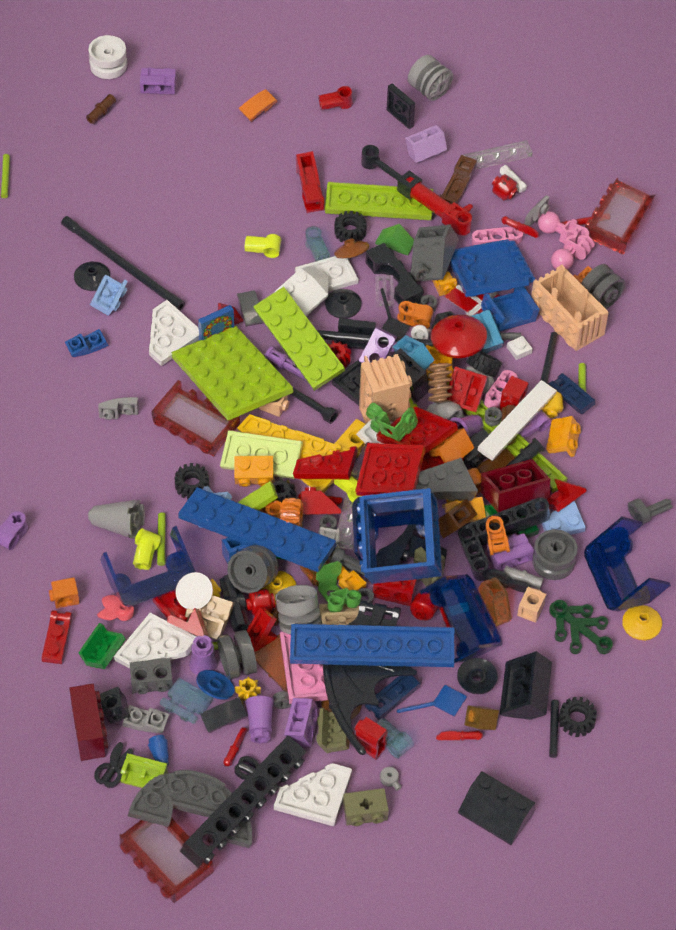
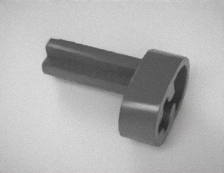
[627,498,673,525]
[326,546,365,576]

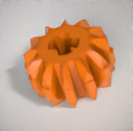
[280,498,304,527]

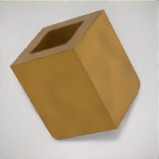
[464,705,499,730]

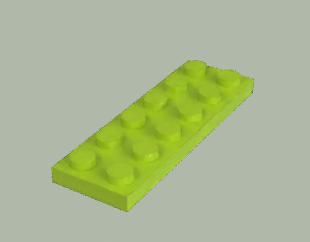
[325,182,433,220]
[253,287,345,391]

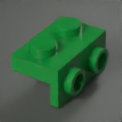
[78,623,126,670]

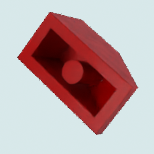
[301,487,341,515]

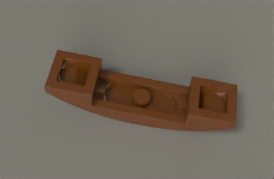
[440,155,477,204]

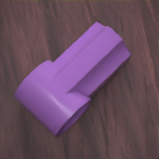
[519,410,552,439]

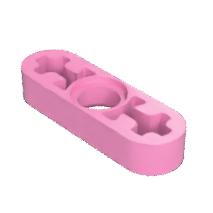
[472,227,523,245]
[484,370,518,408]

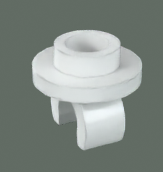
[411,325,431,339]

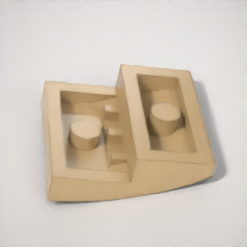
[185,595,234,639]
[319,604,359,625]

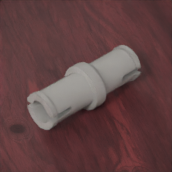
[504,565,544,590]

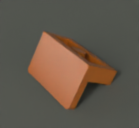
[429,428,474,463]

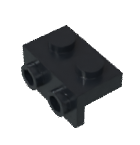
[336,318,376,349]

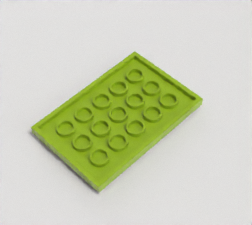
[171,326,293,421]

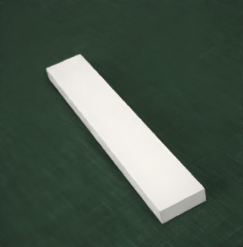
[477,380,557,461]

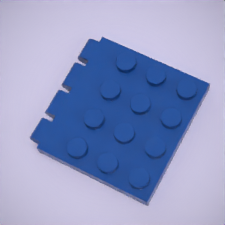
[450,239,535,297]

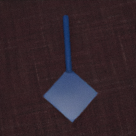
[397,685,467,717]

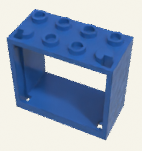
[357,488,442,584]

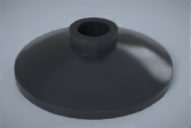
[74,261,110,291]
[325,289,361,319]
[457,658,498,694]

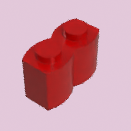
[355,717,388,760]

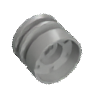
[408,54,453,101]
[275,585,321,634]

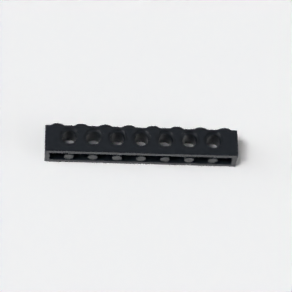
[179,735,307,869]

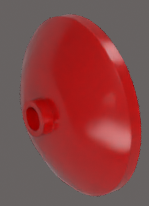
[431,315,487,358]

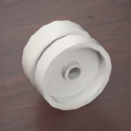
[88,35,127,79]

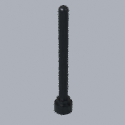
[291,387,338,424]

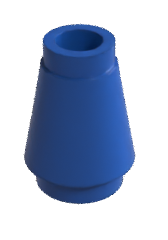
[148,735,169,765]

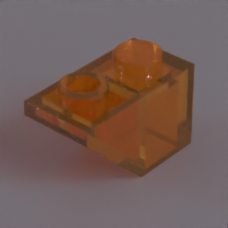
[473,577,512,627]

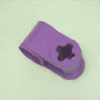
[0,511,28,550]

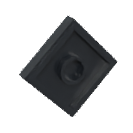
[386,83,415,129]

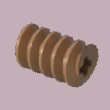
[428,363,452,403]

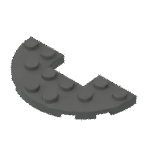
[127,770,252,848]

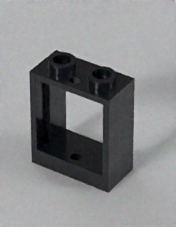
[391,348,430,402]

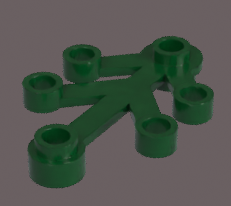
[549,600,613,654]

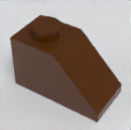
[439,499,478,539]

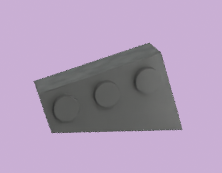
[416,458,478,501]

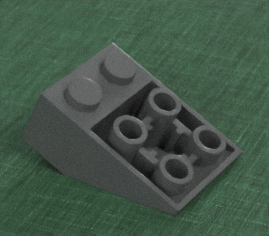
[411,225,459,282]

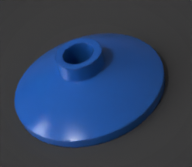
[196,670,235,700]

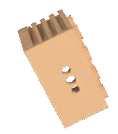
[531,265,609,351]
[359,354,412,424]

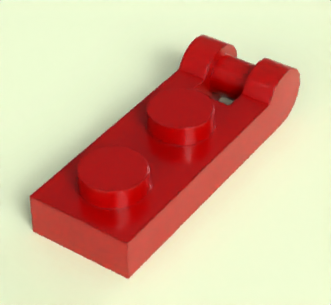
[41,610,72,664]

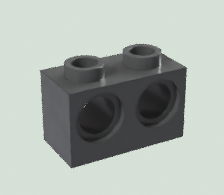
[129,658,173,694]

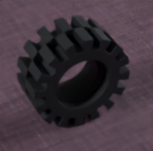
[334,211,367,242]
[466,350,502,377]
[174,463,209,500]
[559,697,597,737]

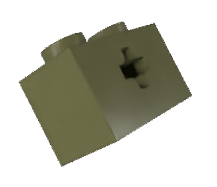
[342,788,389,826]

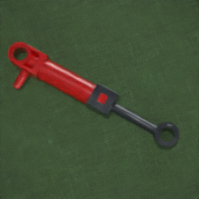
[361,145,473,236]

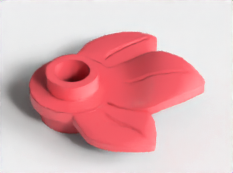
[97,593,134,621]

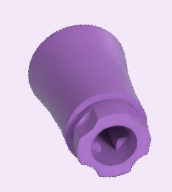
[450,415,484,438]
[189,635,218,675]
[245,696,274,744]

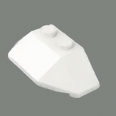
[275,267,328,316]

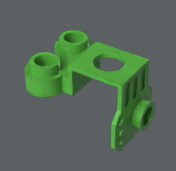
[366,403,418,441]
[316,561,361,612]

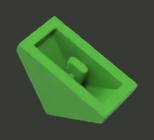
[375,224,414,256]

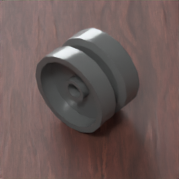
[581,264,626,309]
[532,529,578,580]
[227,544,279,593]
[217,630,257,680]

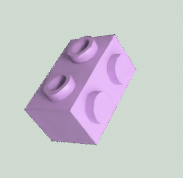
[405,125,447,163]

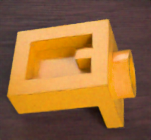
[432,272,457,296]

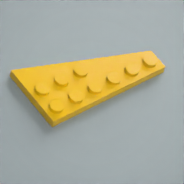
[237,414,359,493]

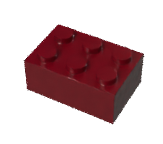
[480,459,551,512]
[69,683,108,761]

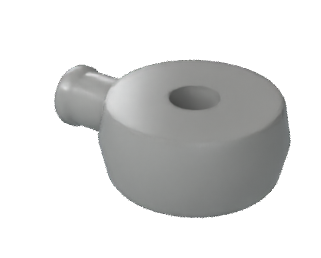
[380,767,401,791]

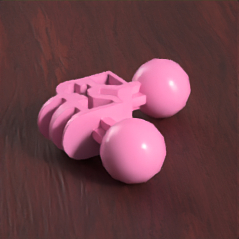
[538,211,595,270]

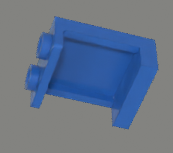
[481,286,540,331]

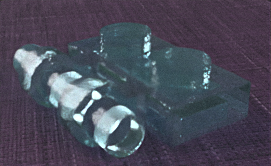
[160,678,213,724]

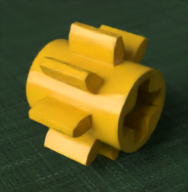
[235,677,261,701]

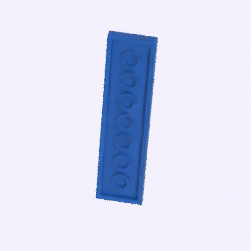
[178,487,336,572]
[290,624,454,667]

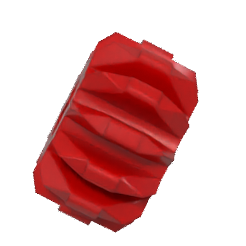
[326,340,351,369]

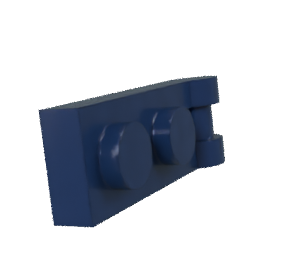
[548,373,596,415]
[365,676,420,721]

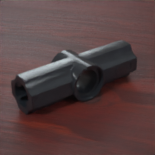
[219,574,250,632]

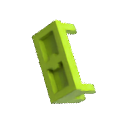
[121,753,168,788]

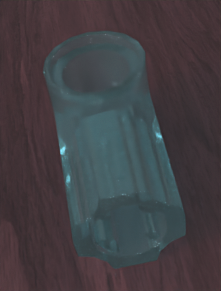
[305,226,330,262]
[377,718,414,759]

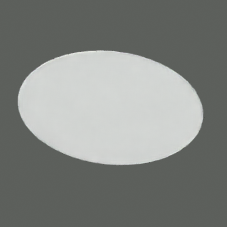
[176,572,213,610]

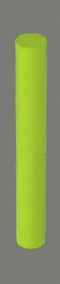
[1,154,10,198]
[578,363,586,392]
[157,512,166,566]

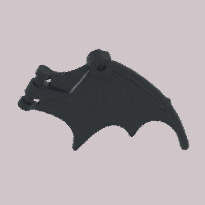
[322,600,417,755]

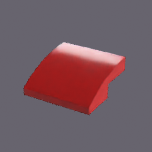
[447,367,488,413]

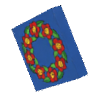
[198,305,234,341]

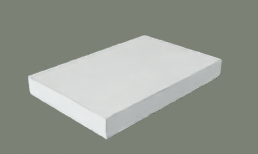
[295,256,358,292]

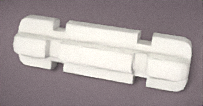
[500,165,527,193]

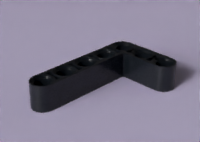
[458,498,551,581]

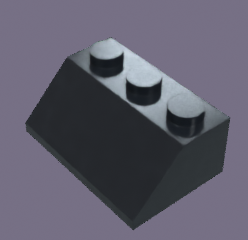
[499,651,552,720]
[458,771,535,845]

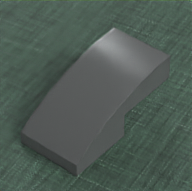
[237,290,264,327]

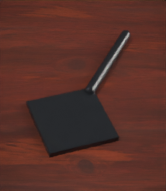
[380,288,409,337]

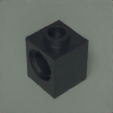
[100,687,130,724]

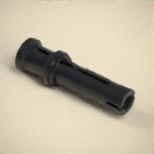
[506,437,545,466]

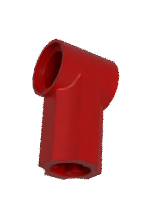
[318,86,353,110]

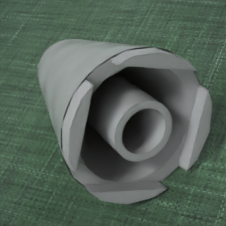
[88,500,145,539]

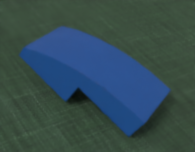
[65,329,108,357]

